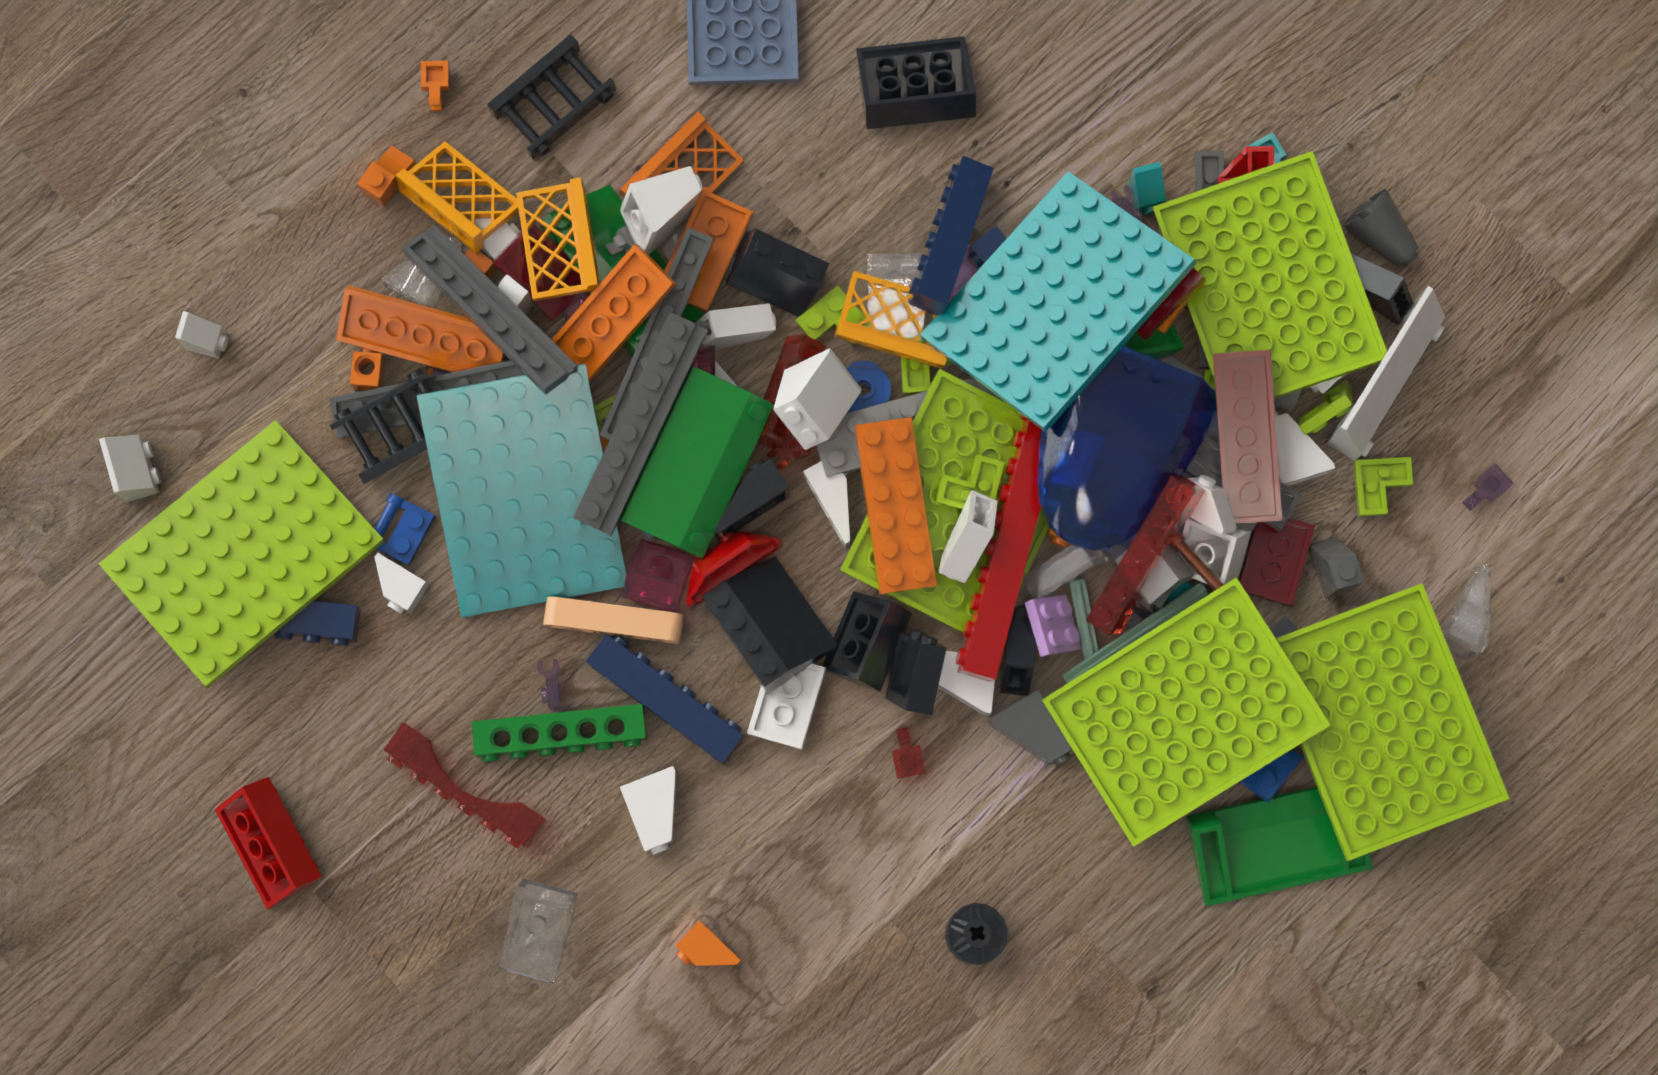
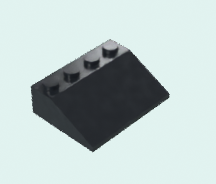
[856,36,976,129]
[702,556,838,694]

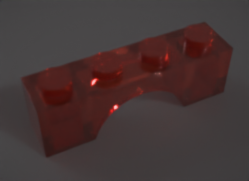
[757,334,826,449]

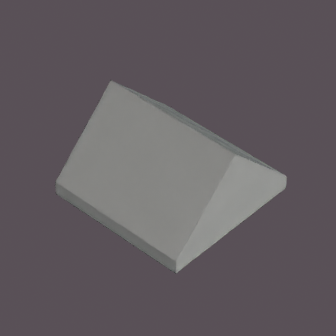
[1115,531,1194,606]

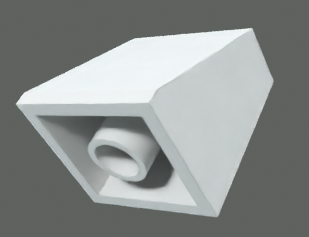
[620,166,702,255]
[773,348,861,450]

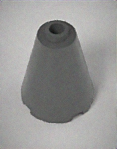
[1343,189,1419,266]

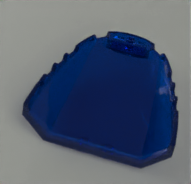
[1037,346,1216,551]

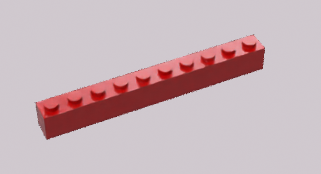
[955,410,1066,682]

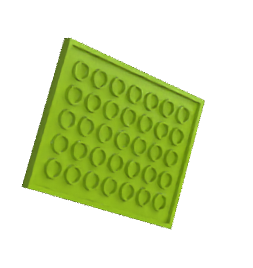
[1153,151,1387,399]
[839,369,1067,634]
[98,420,384,689]
[1042,577,1331,847]
[1276,583,1510,861]

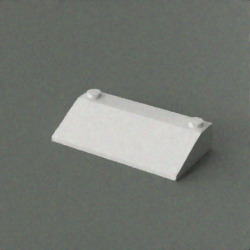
[1326,286,1445,461]

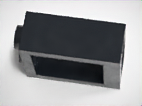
[885,630,947,715]

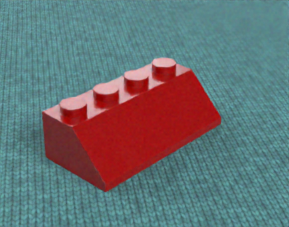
[214,777,322,910]

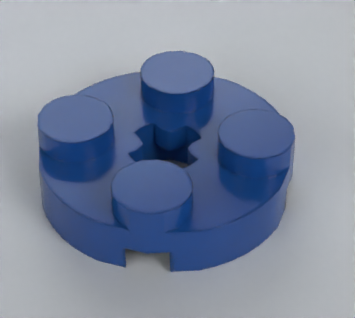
[846,361,891,413]

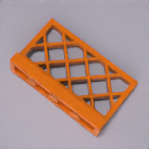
[619,112,744,238]

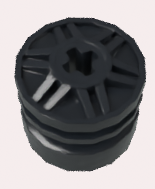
[945,903,1008,965]

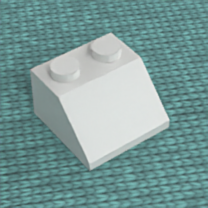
[99,435,161,502]
[1177,517,1251,585]

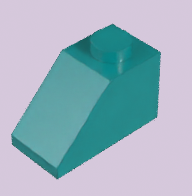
[1127,162,1166,216]

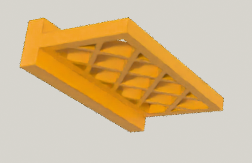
[396,141,519,254]
[516,177,600,301]
[834,271,951,369]

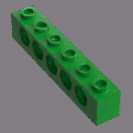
[471,704,647,762]

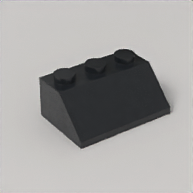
[726,228,829,317]
[822,591,912,691]

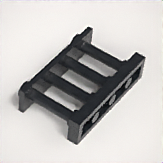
[487,34,616,160]
[329,367,434,484]

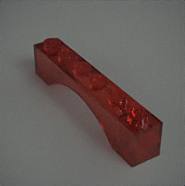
[1086,475,1206,636]
[384,722,546,849]

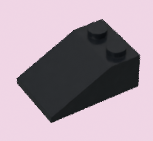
[715,459,790,541]

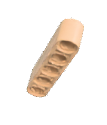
[543,597,684,644]

